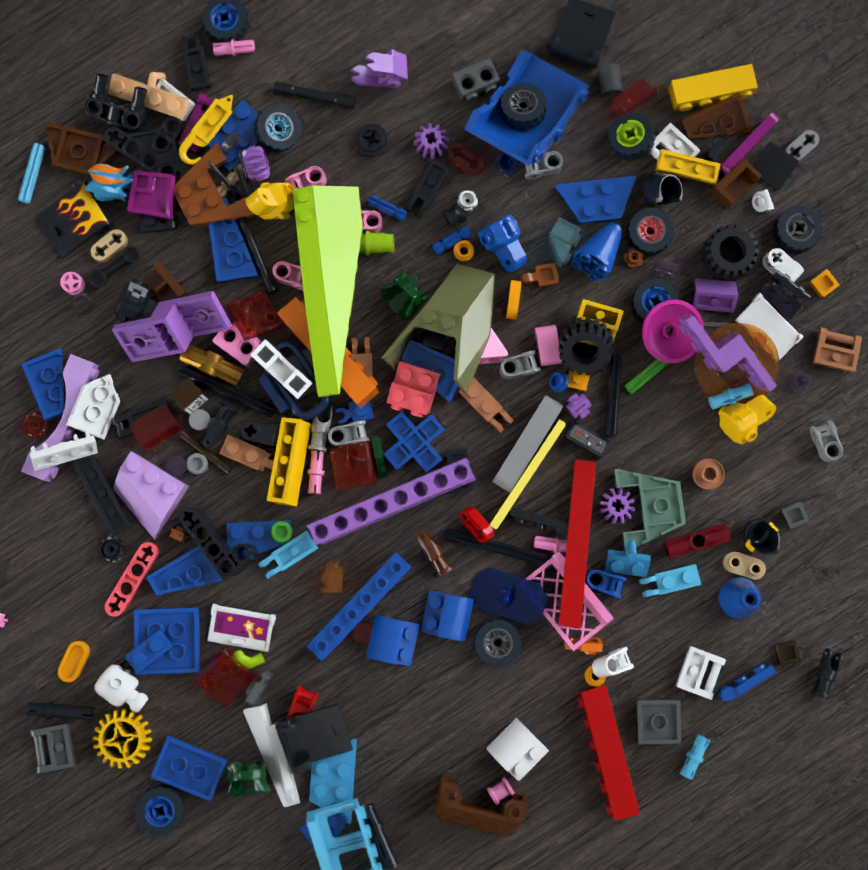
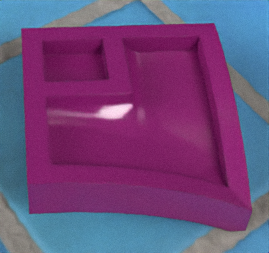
[127,170,176,220]

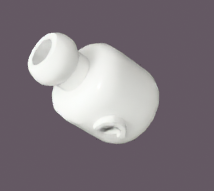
[94,664,148,712]

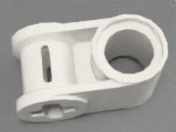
[762,248,804,282]
[592,646,634,678]

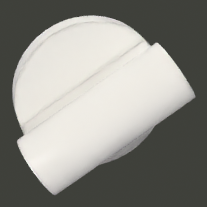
[752,190,774,212]

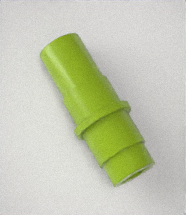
[360,231,394,255]

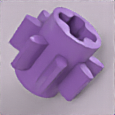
[565,393,592,420]

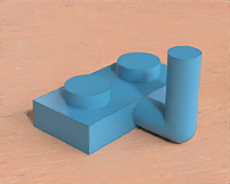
[604,540,651,577]

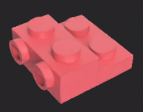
[386,361,440,417]

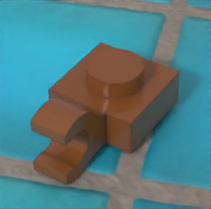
[520,263,559,288]

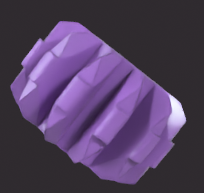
[414,123,449,159]
[242,145,270,182]
[599,488,635,524]

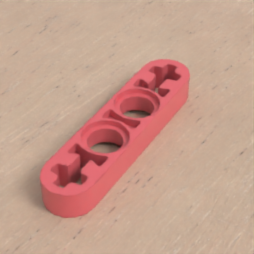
[105,542,159,617]

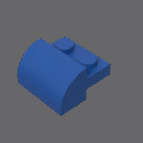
[421,590,474,641]
[366,615,420,666]

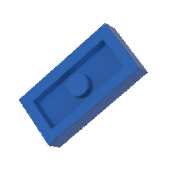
[124,630,173,674]

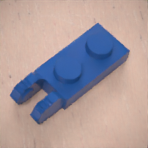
[717,663,776,702]

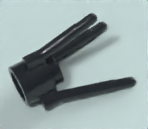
[208,150,254,200]

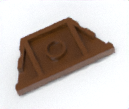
[45,121,123,176]

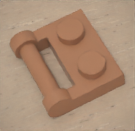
[812,327,862,373]

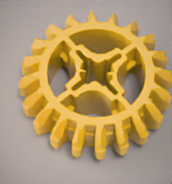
[93,709,152,769]

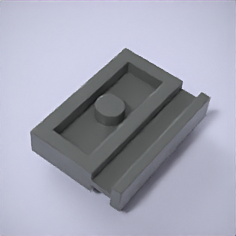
[245,670,274,705]

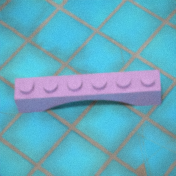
[21,354,99,482]

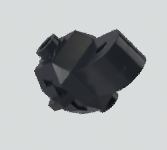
[113,278,158,323]

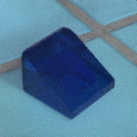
[493,151,521,177]

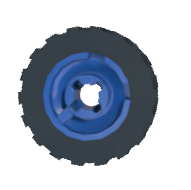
[202,0,249,43]
[631,278,679,324]
[136,785,186,836]

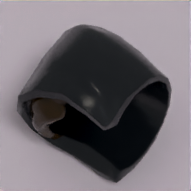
[642,171,683,208]

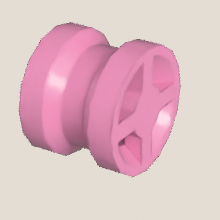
[60,272,85,295]

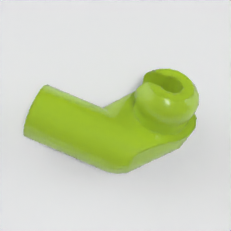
[233,650,265,670]

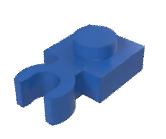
[335,401,374,424]

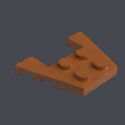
[174,143,256,227]

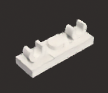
[30,431,98,471]

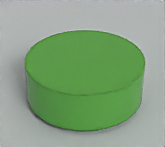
[271,521,293,543]

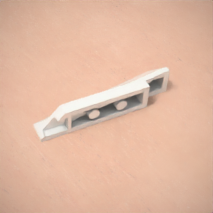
[243,703,300,807]

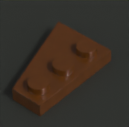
[680,93,753,139]

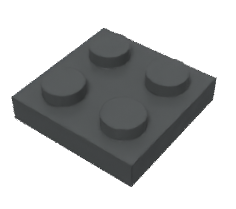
[636,699,681,744]

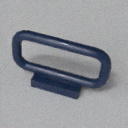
[258,340,330,421]

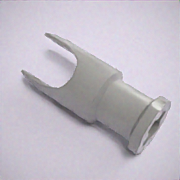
[308,403,333,453]

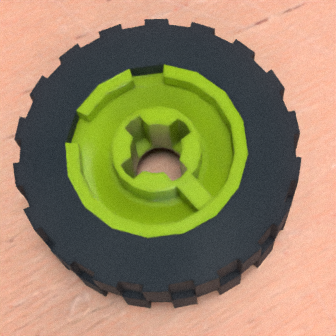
[608,112,656,161]

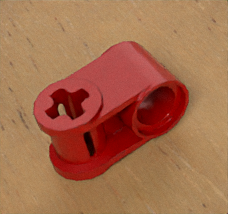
[288,685,319,717]

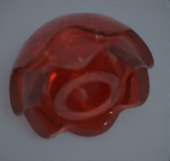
[22,412,49,439]

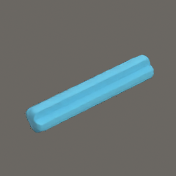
[18,143,45,204]

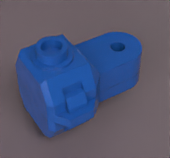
[478,214,527,272]

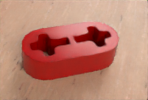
[460,506,494,543]

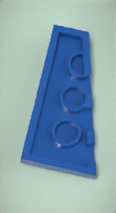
[209,198,259,283]

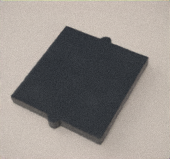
[753,141,800,190]

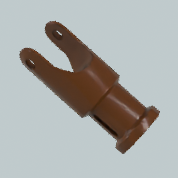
[417,532,453,578]

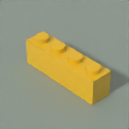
[668,64,758,112]
[267,417,312,507]

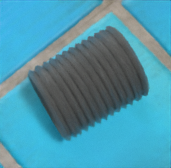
[598,64,623,97]

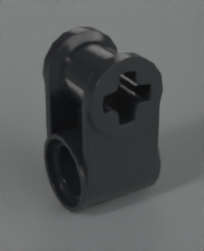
[241,421,280,448]

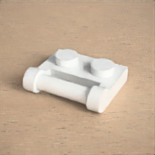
[648,123,701,177]
[675,646,726,700]

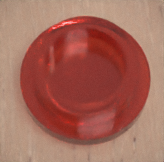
[353,623,373,644]

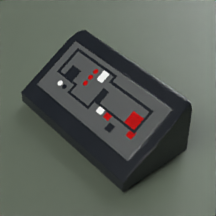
[564,421,611,459]

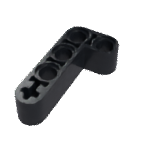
[179,507,258,577]

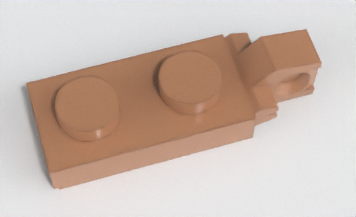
[219,435,274,471]

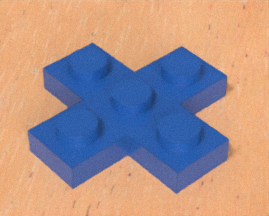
[383,411,445,473]

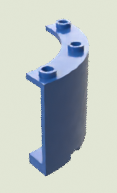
[465,51,589,166]

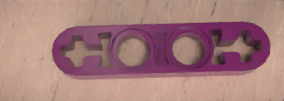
[719,112,780,176]

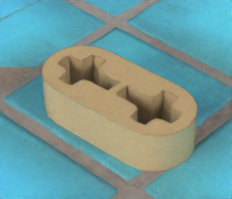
[91,229,128,263]

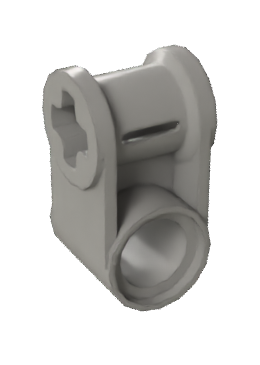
[525,151,563,180]
[499,350,541,379]
[328,420,370,447]
[810,420,843,463]

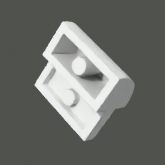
[486,718,549,781]

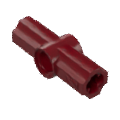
[664,523,731,559]

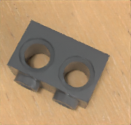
[452,58,500,102]

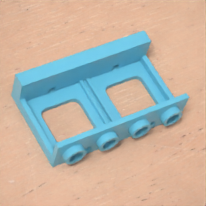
[307,798,383,870]

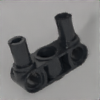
[84,73,148,130]

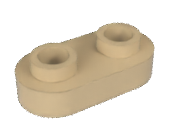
[722,552,766,580]

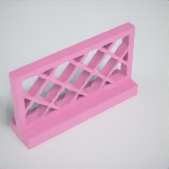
[519,551,614,652]

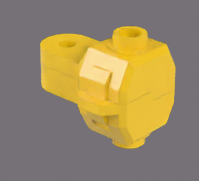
[245,183,294,220]
[718,395,776,444]

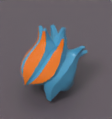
[85,163,133,202]

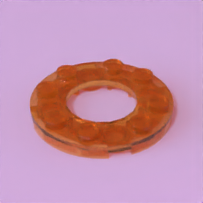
[694,323,779,406]

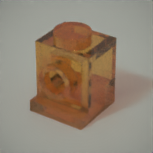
[321,562,344,593]

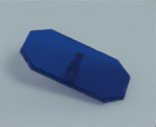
[470,567,548,625]

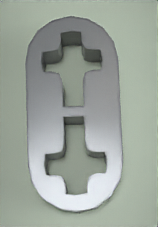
[785,130,819,161]

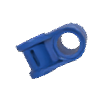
[585,569,627,599]

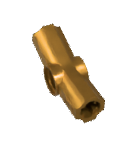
[179,345,244,386]

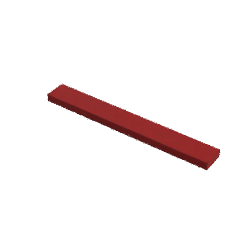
[559,459,596,629]

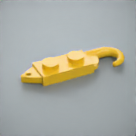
[179,95,233,165]

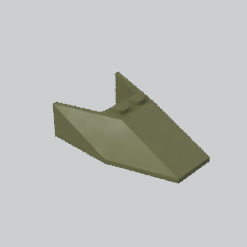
[382,264,495,393]

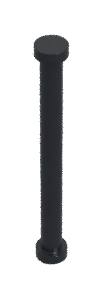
[229,200,278,295]

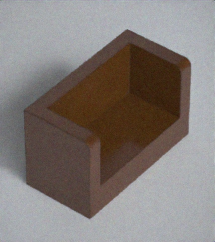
[711,158,762,209]

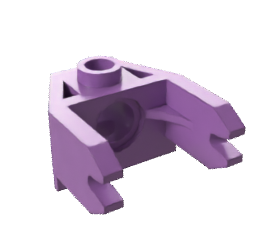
[351,49,408,88]

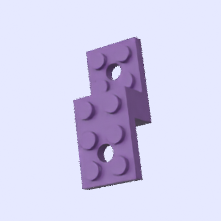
[112,291,232,362]
[677,314,777,391]

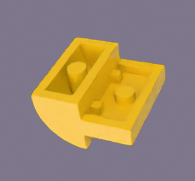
[575,299,624,346]

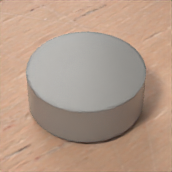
[189,409,211,431]
[186,453,208,475]

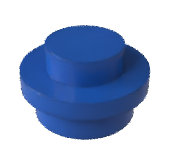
[549,372,568,393]

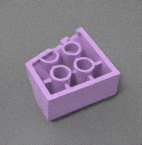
[113,451,189,540]

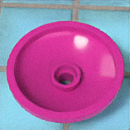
[642,300,704,363]

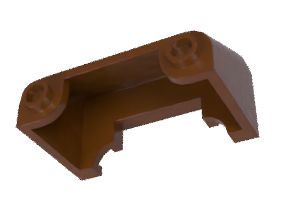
[434,774,529,836]

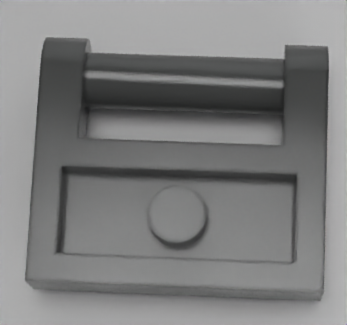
[30,723,76,774]

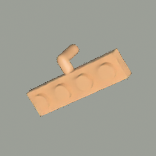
[108,72,189,119]

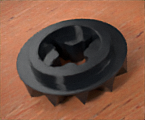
[355,124,388,157]

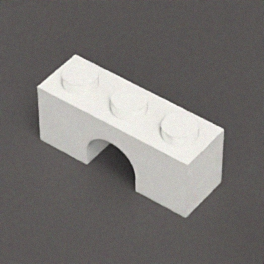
[251,340,312,399]

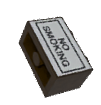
[169,378,209,415]

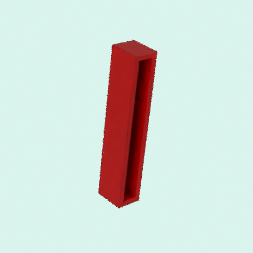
[577,684,640,821]

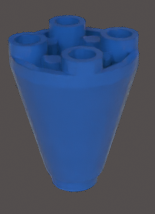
[571,222,622,282]
[718,577,761,620]

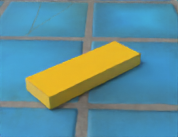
[655,149,720,185]

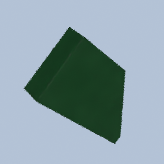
[371,437,387,478]

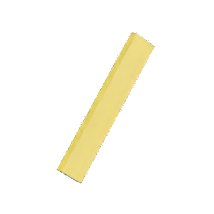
[490,419,566,530]

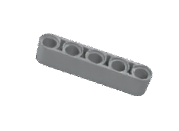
[492,395,563,493]

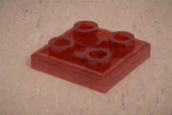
[226,291,283,341]

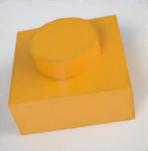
[809,269,840,299]
[567,370,590,392]

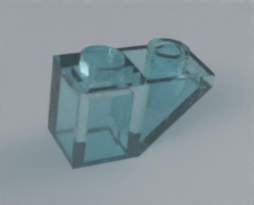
[548,217,582,269]

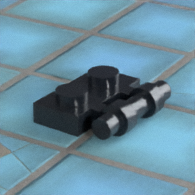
[755,270,811,322]

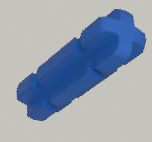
[367,195,407,221]
[432,226,471,255]

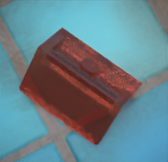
[609,78,658,117]
[130,403,183,451]

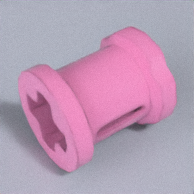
[487,777,515,805]

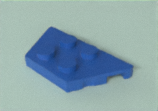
[556,176,635,225]

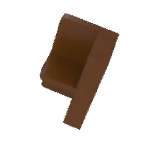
[144,261,189,302]

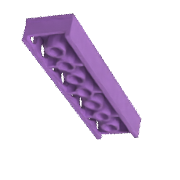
[307,458,476,545]

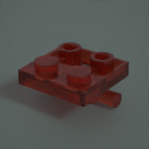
[330,441,377,490]
[194,648,256,708]

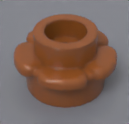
[623,247,644,268]
[169,526,190,544]

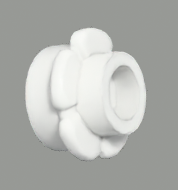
[457,191,478,211]

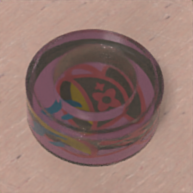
[221,131,241,152]

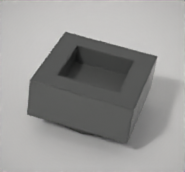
[780,501,810,529]

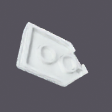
[66,374,120,440]

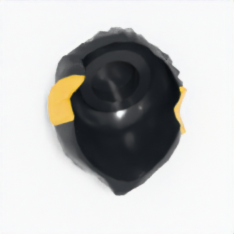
[742,518,781,555]

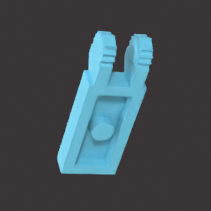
[259,531,319,579]
[639,564,701,597]

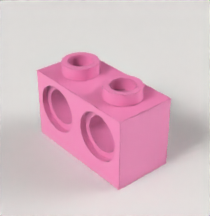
[212,322,261,369]

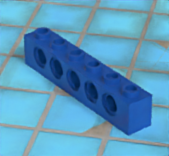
[306,552,411,661]

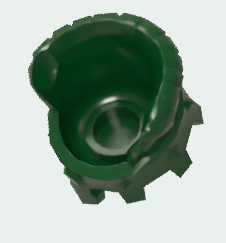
[380,271,428,319]
[226,761,270,797]

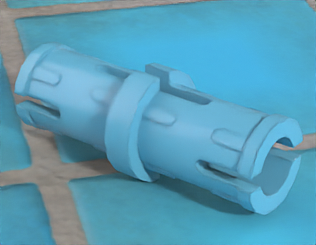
[708,383,753,410]
[680,734,711,780]

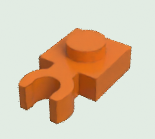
[564,637,603,655]

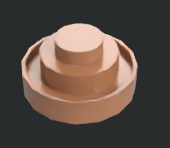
[692,459,725,490]

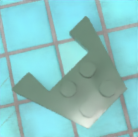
[614,469,686,551]

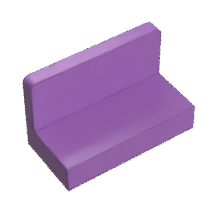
[692,278,738,313]

